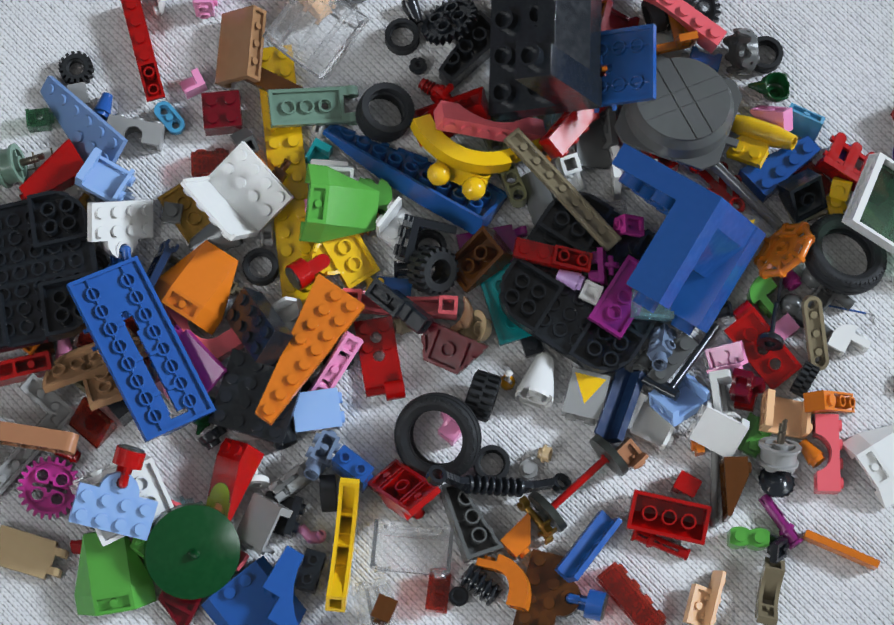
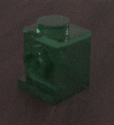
[25,108,55,133]

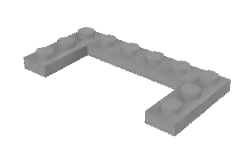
[0,373,76,495]

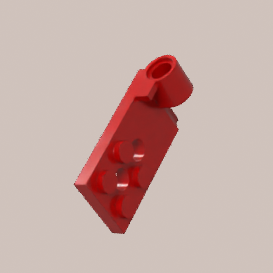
[724,300,802,390]
[354,316,406,401]

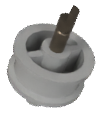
[756,419,802,473]

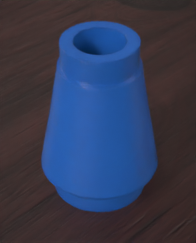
[93,92,113,121]

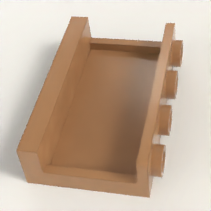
[215,5,267,89]

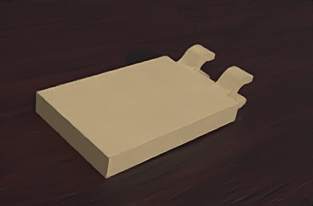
[0,525,70,580]

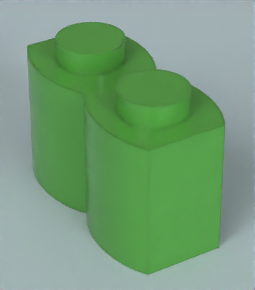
[727,526,770,551]

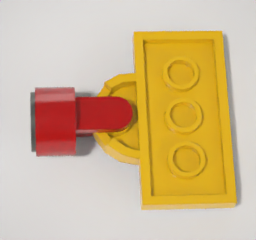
[285,234,380,291]

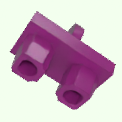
[588,247,619,286]

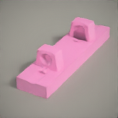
[308,331,363,391]

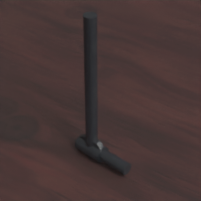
[642,323,720,401]

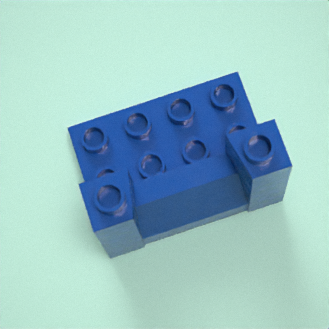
[612,143,766,336]

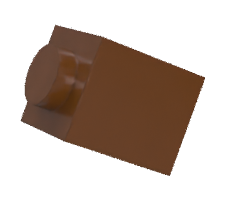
[370,593,398,625]

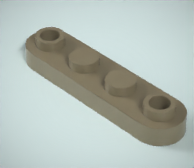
[801,295,829,371]

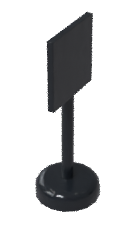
[756,278,784,351]

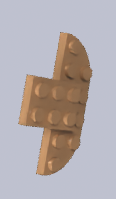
[42,333,148,411]

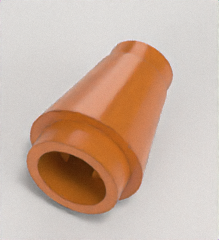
[799,438,825,468]

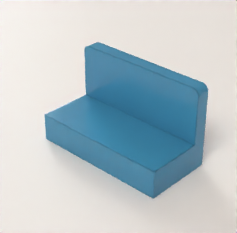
[789,102,826,142]

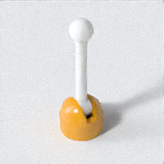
[500,369,515,390]

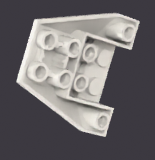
[843,425,894,509]

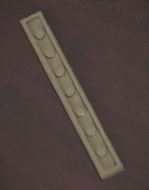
[504,128,622,252]

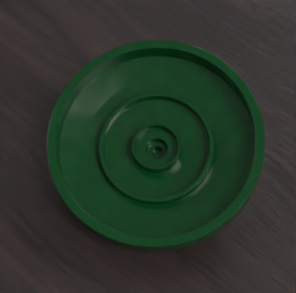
[143,503,240,600]

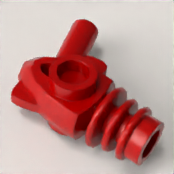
[418,78,454,103]

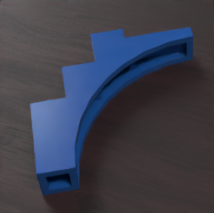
[261,545,305,625]

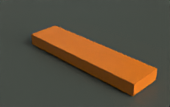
[801,530,880,570]

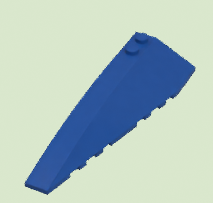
[322,125,508,235]

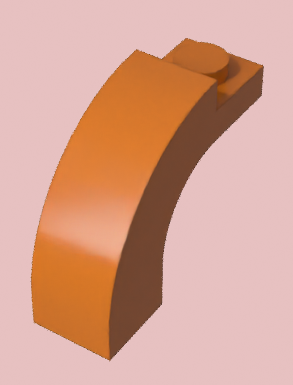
[476,554,532,612]

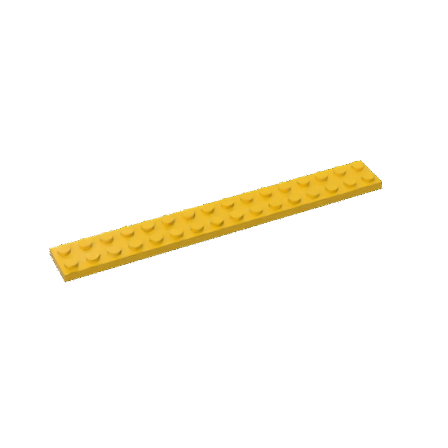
[259,45,318,306]

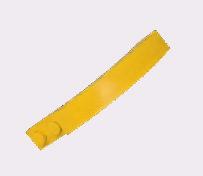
[410,114,542,174]

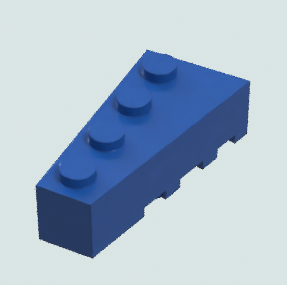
[738,136,821,203]

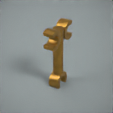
[517,495,557,545]

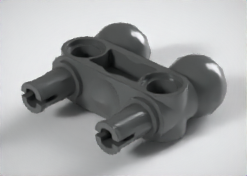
[780,267,856,339]

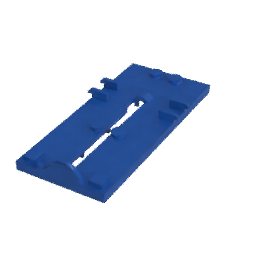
[502,23,656,121]
[66,256,216,443]

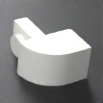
[555,152,585,191]
[827,324,872,357]

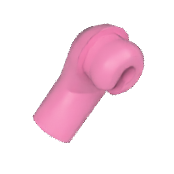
[298,524,327,544]

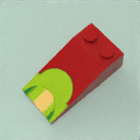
[206,437,264,522]

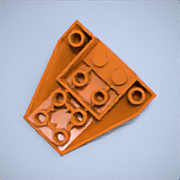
[154,240,239,335]

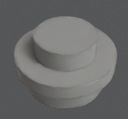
[519,459,538,479]

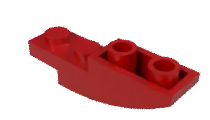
[512,237,593,273]

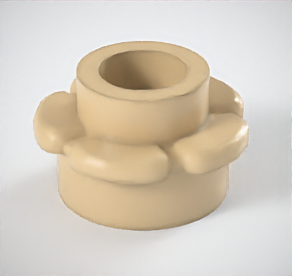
[537,444,553,463]

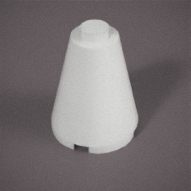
[515,352,554,408]

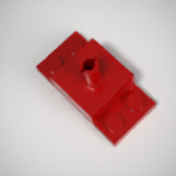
[368,459,441,521]

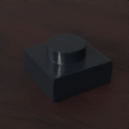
[520,336,545,358]

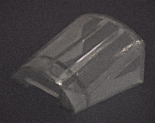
[262,0,371,80]

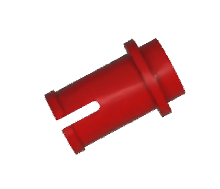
[54,448,81,463]

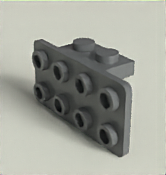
[574,108,619,169]

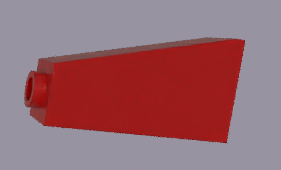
[19,139,84,200]

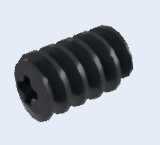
[460,563,503,606]

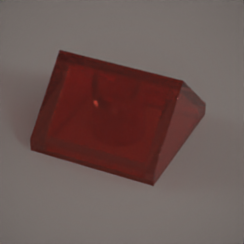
[69,397,117,449]

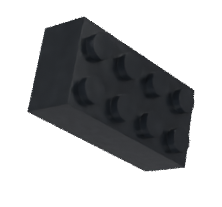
[225,287,293,367]

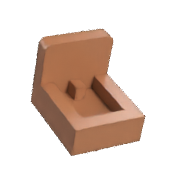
[616,437,649,470]

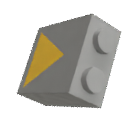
[561,367,611,426]

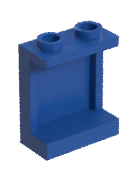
[331,445,375,493]

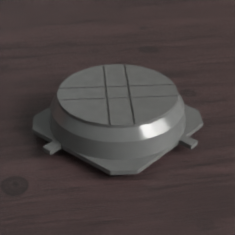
[614,53,743,171]

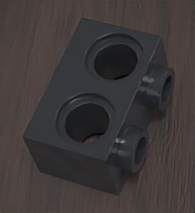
[295,548,327,594]

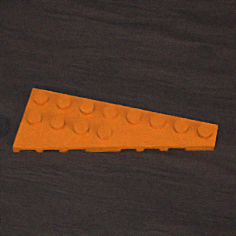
[255,274,365,425]

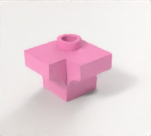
[438,412,462,446]

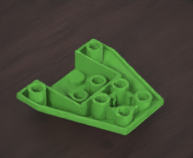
[299,164,380,243]
[74,532,157,616]

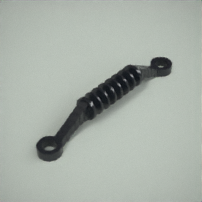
[426,465,571,497]

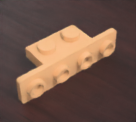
[682,570,726,625]

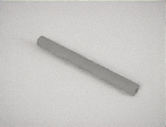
[709,451,719,527]

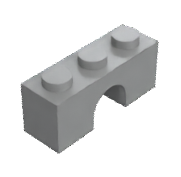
[107,113,166,152]

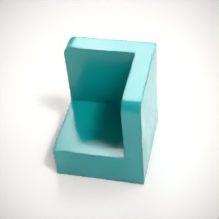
[305,138,333,164]

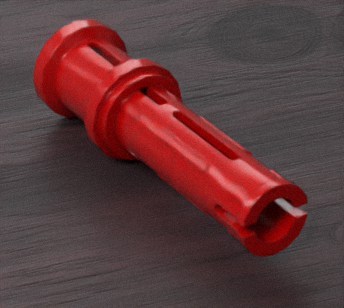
[630,530,691,561]

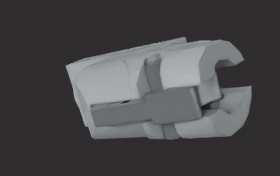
[267,460,327,503]

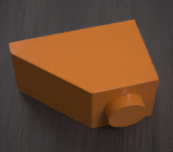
[500,513,531,560]

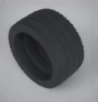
[355,82,415,143]

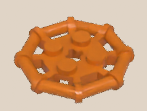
[754,221,815,279]

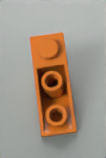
[803,390,855,414]

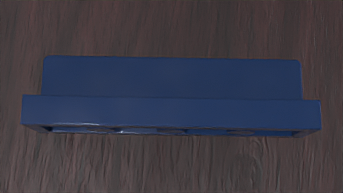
[594,368,647,444]

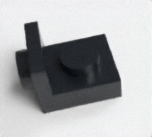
[767,534,788,564]

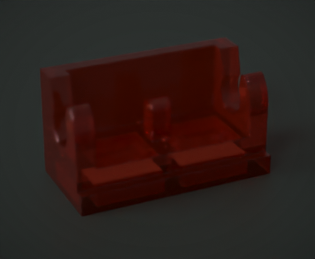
[425,569,451,614]

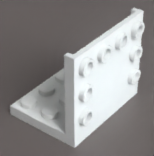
[180,142,294,241]
[69,455,174,546]

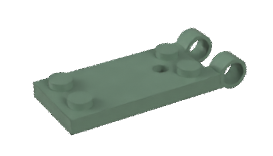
[267,85,359,128]

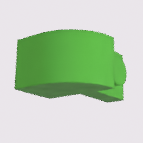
[359,177,392,215]
[747,276,778,319]

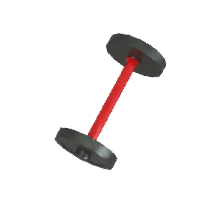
[528,435,629,533]

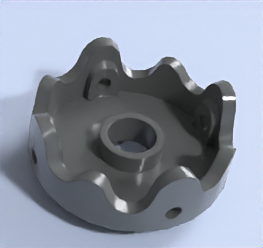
[723,28,760,75]

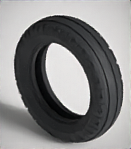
[804,213,887,295]
[394,392,482,479]

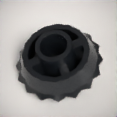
[758,467,795,498]

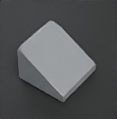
[66,82,90,104]

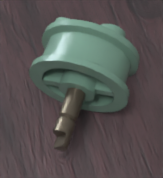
[0,143,45,189]

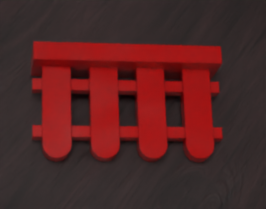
[814,132,894,206]

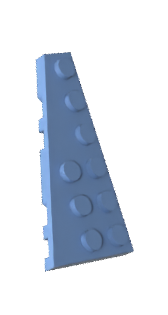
[40,76,128,164]

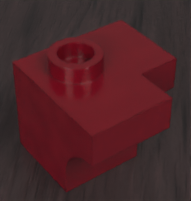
[729,368,766,405]

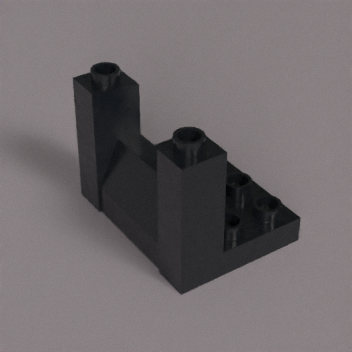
[488,0,602,121]

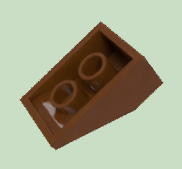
[455,226,514,293]
[719,456,752,522]

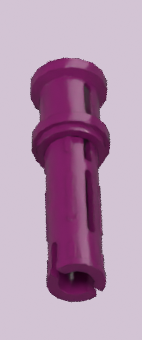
[758,494,804,550]

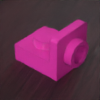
[613,214,644,237]

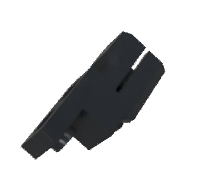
[364,278,434,334]

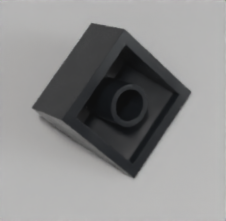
[777,168,828,223]

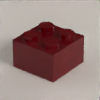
[201,90,243,136]

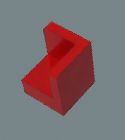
[671,470,703,498]

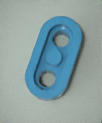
[154,101,185,135]

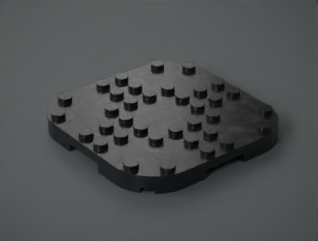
[0,191,98,353]
[499,192,665,374]

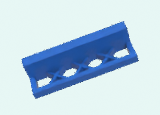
[554,510,623,583]

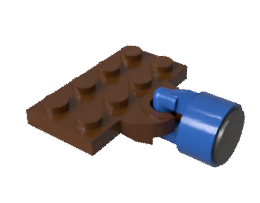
[513,549,609,625]

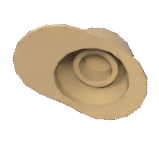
[459,310,492,342]

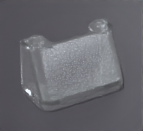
[370,519,454,579]

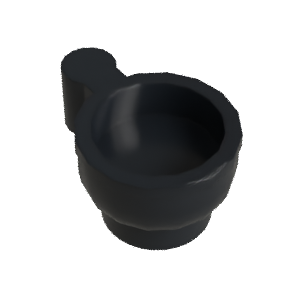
[197,426,228,451]

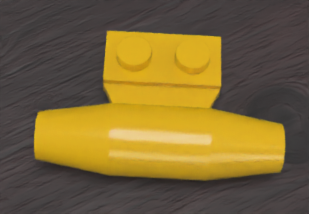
[726,114,798,169]

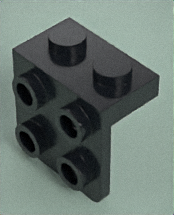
[266,491,306,539]

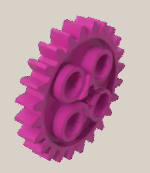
[17,456,78,520]

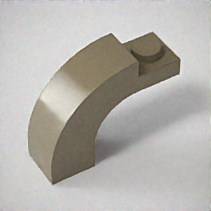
[755,557,785,625]

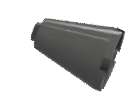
[188,222,244,252]

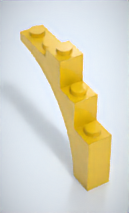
[325,477,360,613]

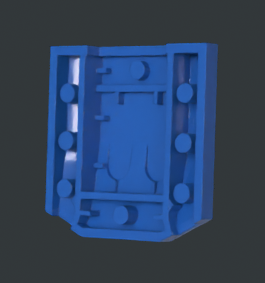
[201,556,307,625]

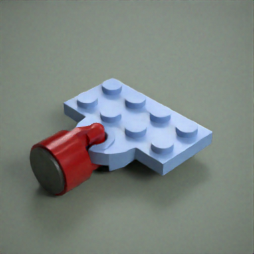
[68,444,158,541]

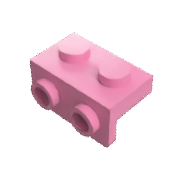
[193,0,218,19]
[704,340,748,374]

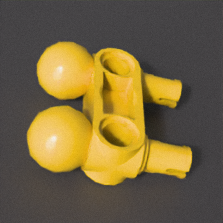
[427,159,492,201]

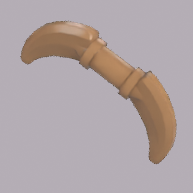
[449,296,473,332]

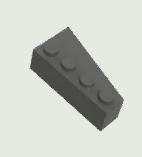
[439,483,504,564]

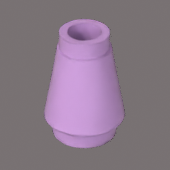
[556,269,586,291]

